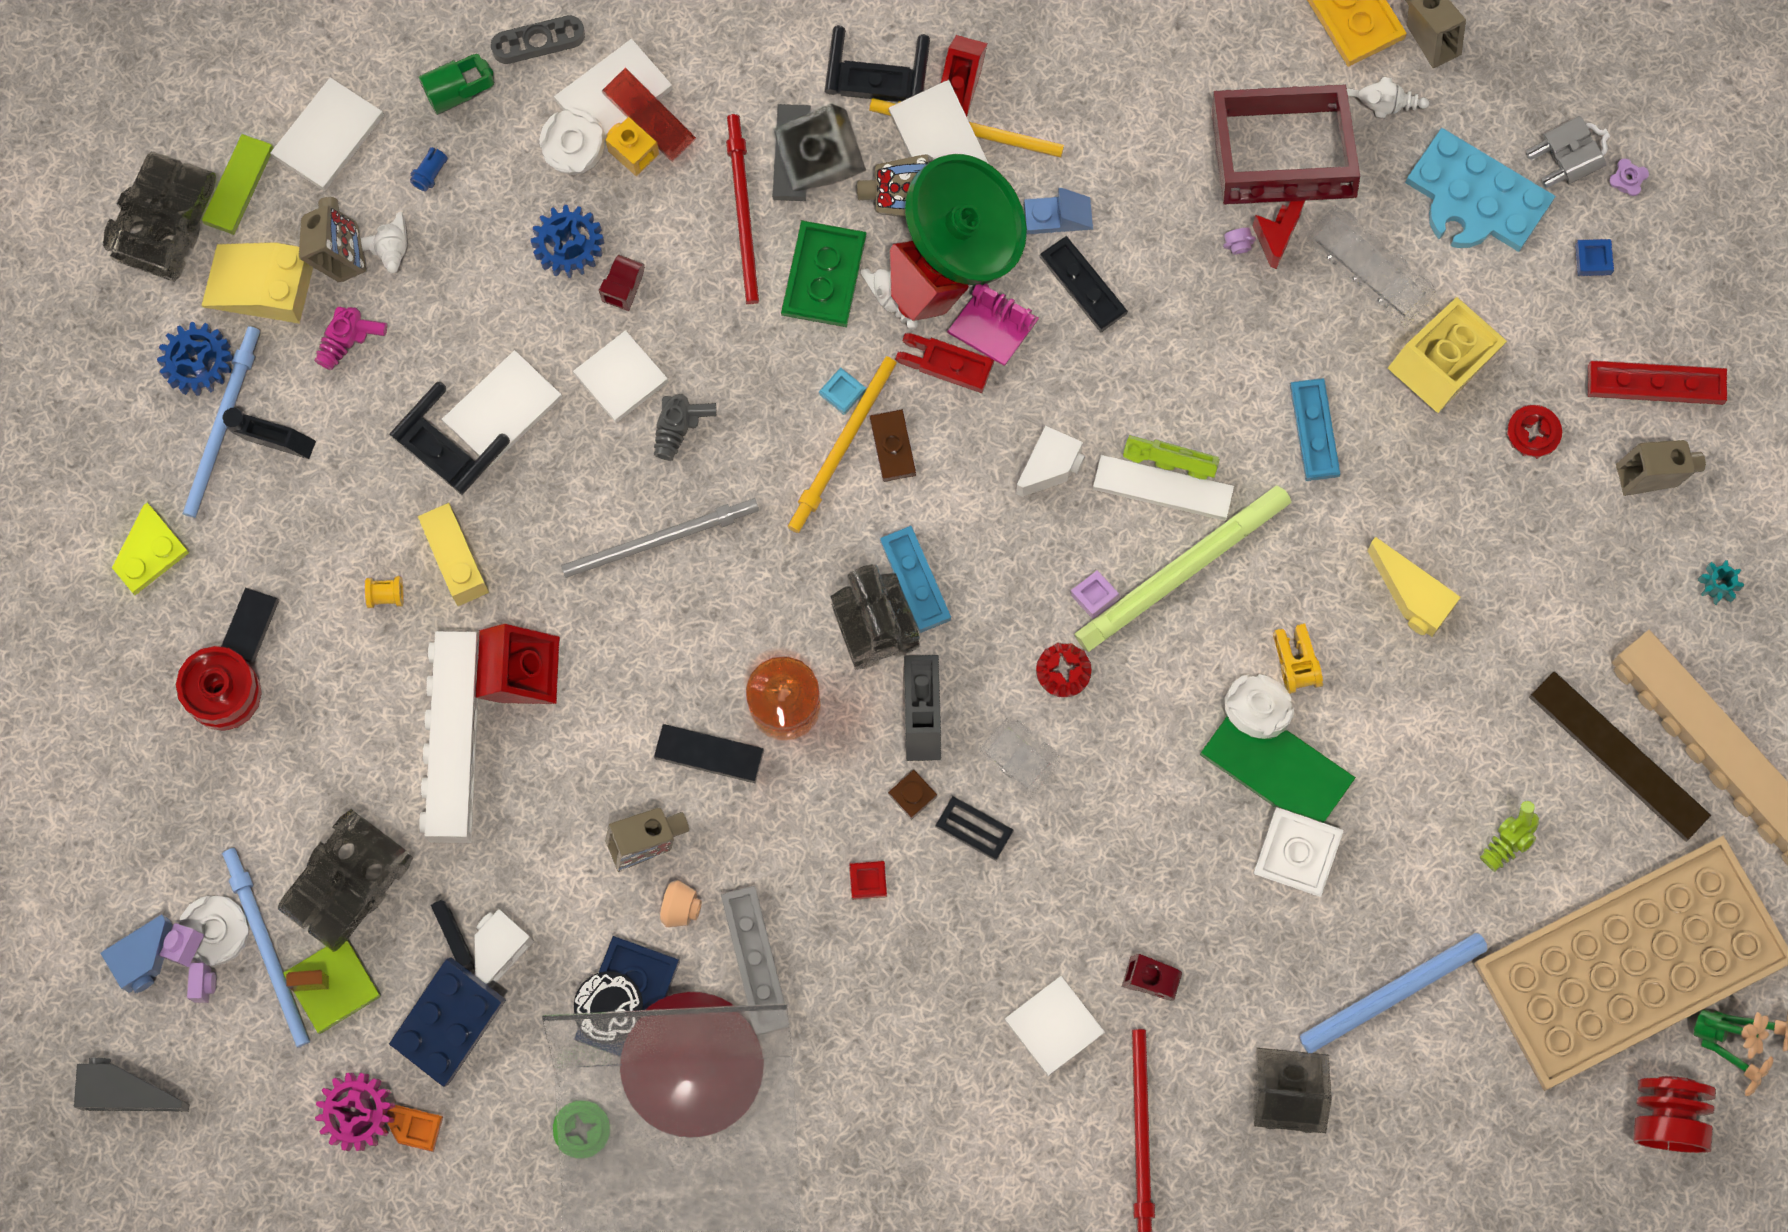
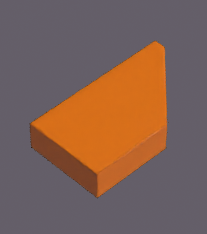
[387,1105,443,1152]

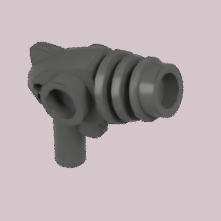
[654,394,717,461]

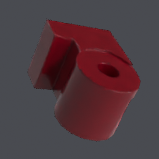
[599,255,645,311]
[1121,954,1182,1001]

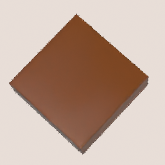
[286,970,329,992]

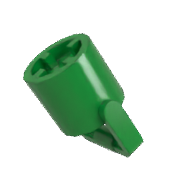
[418,54,494,115]

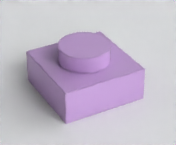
[1071,570,1120,619]
[159,923,204,967]
[187,963,216,1003]

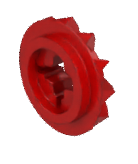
[1507,405,1562,459]
[1036,643,1092,697]

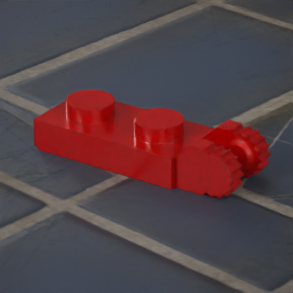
[895,333,994,394]

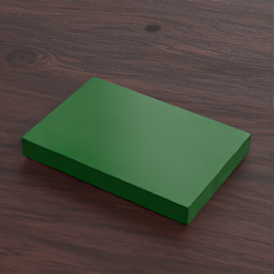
[781,220,867,328]

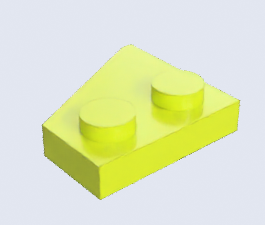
[112,502,189,595]

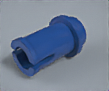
[410,147,448,192]

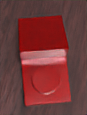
[1252,201,1305,269]

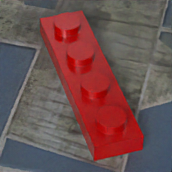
[1588,361,1727,405]

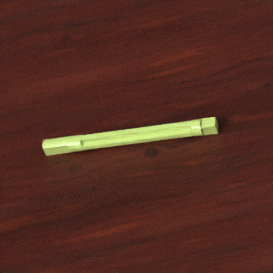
[1074,485,1292,652]

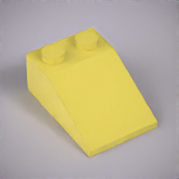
[201,243,313,324]
[1388,297,1507,413]

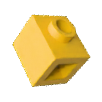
[605,117,659,176]

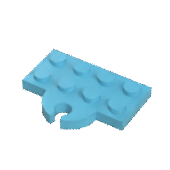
[1405,128,1556,252]

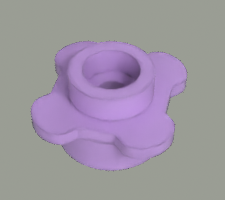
[1609,159,1649,196]

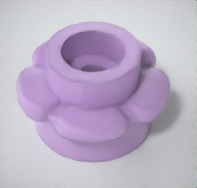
[1223,228,1256,255]

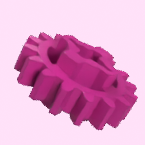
[315,1073,395,1151]

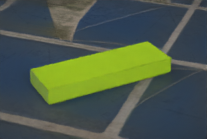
[202,134,274,235]

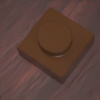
[888,770,937,820]

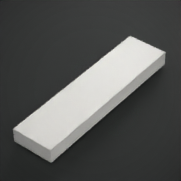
[1093,455,1234,521]

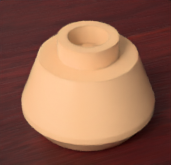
[660,880,702,928]

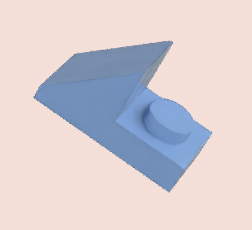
[1024,188,1093,234]

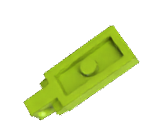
[1123,435,1220,480]

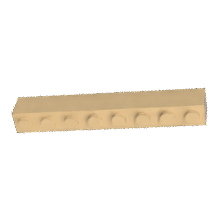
[1612,629,1788,866]

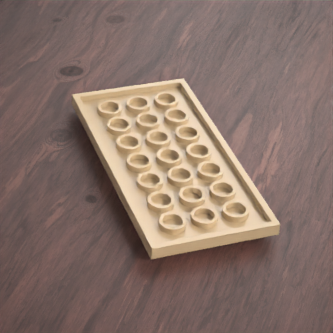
[1474,835,1788,1091]

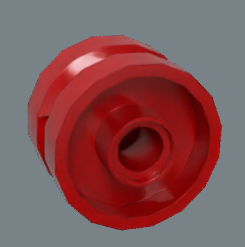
[175,646,262,731]

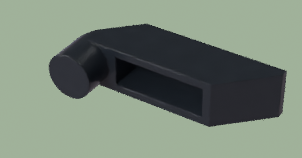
[222,408,316,459]

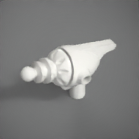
[1347,77,1429,118]
[360,212,407,273]
[861,269,918,330]

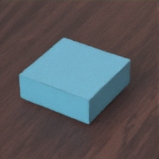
[819,368,866,415]

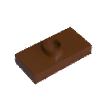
[870,409,916,482]

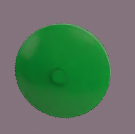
[905,154,1027,285]

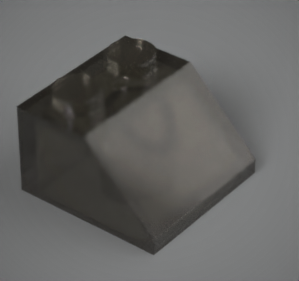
[773,104,866,191]
[1253,1048,1332,1134]

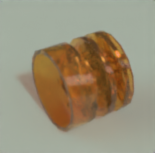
[746,656,821,740]

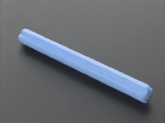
[1300,933,1487,1053]

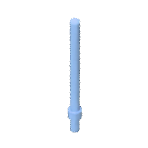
[182,326,260,518]
[222,848,310,1048]

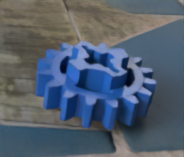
[531,205,604,278]
[157,322,233,396]

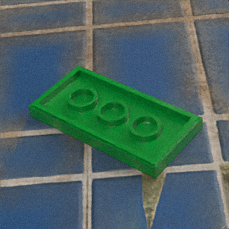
[1200,715,1356,823]

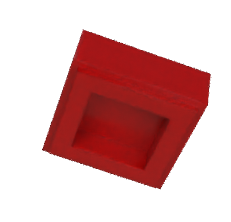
[849,861,887,900]

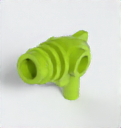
[1480,801,1539,872]

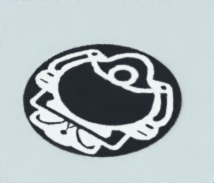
[574,971,643,1041]

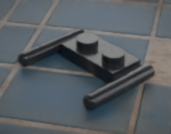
[824,25,930,102]
[389,382,510,495]

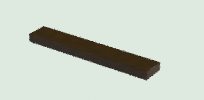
[1529,671,1712,842]

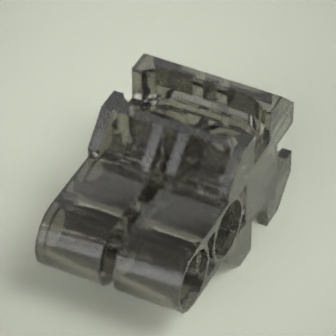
[103,151,216,282]
[830,564,920,670]
[278,809,413,952]

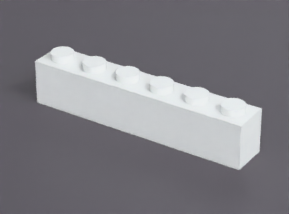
[419,631,479,843]

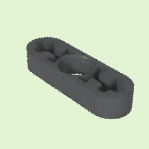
[491,15,585,64]

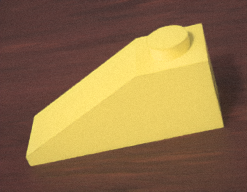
[418,503,489,606]
[1367,537,1461,637]

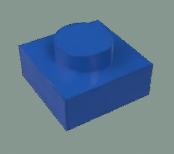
[1575,239,1614,276]

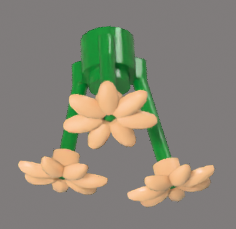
[1694,1009,1788,1096]

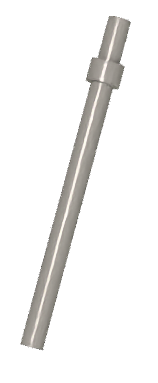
[561,498,759,578]

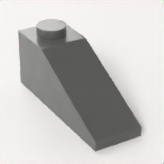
[904,655,941,761]
[74,1058,190,1112]

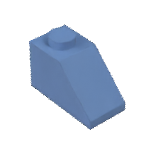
[100,914,173,993]

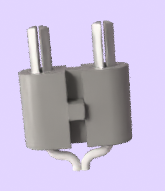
[1526,116,1610,188]

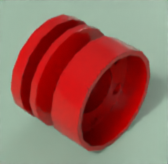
[1633,1076,1716,1153]

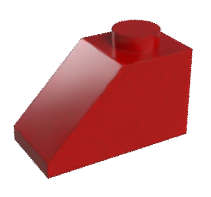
[941,35,988,117]

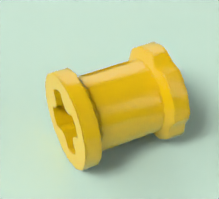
[365,576,404,608]

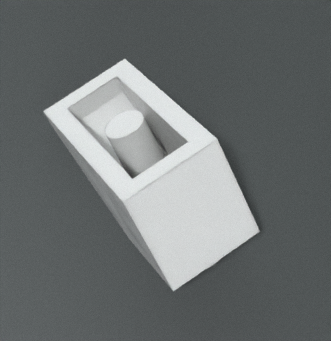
[1016,426,1085,497]
[474,909,534,988]

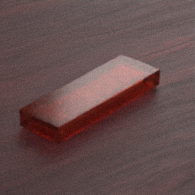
[602,67,696,162]

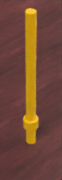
[869,98,1064,158]
[787,356,897,533]

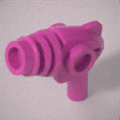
[314,307,387,370]

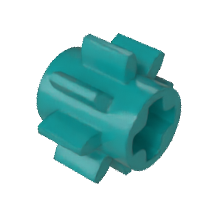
[1698,560,1744,605]

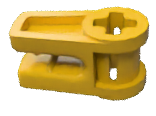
[1273,623,1323,694]

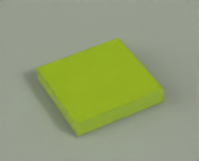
[283,935,381,1034]

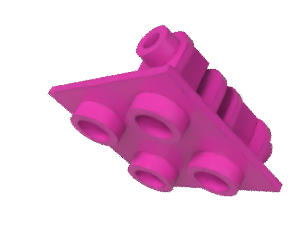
[947,283,1039,366]

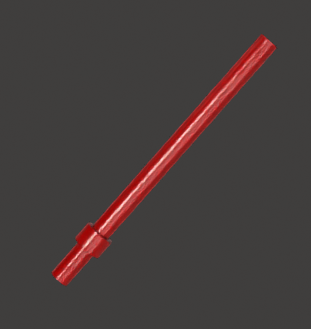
[726,114,759,305]
[1132,1029,1155,1232]

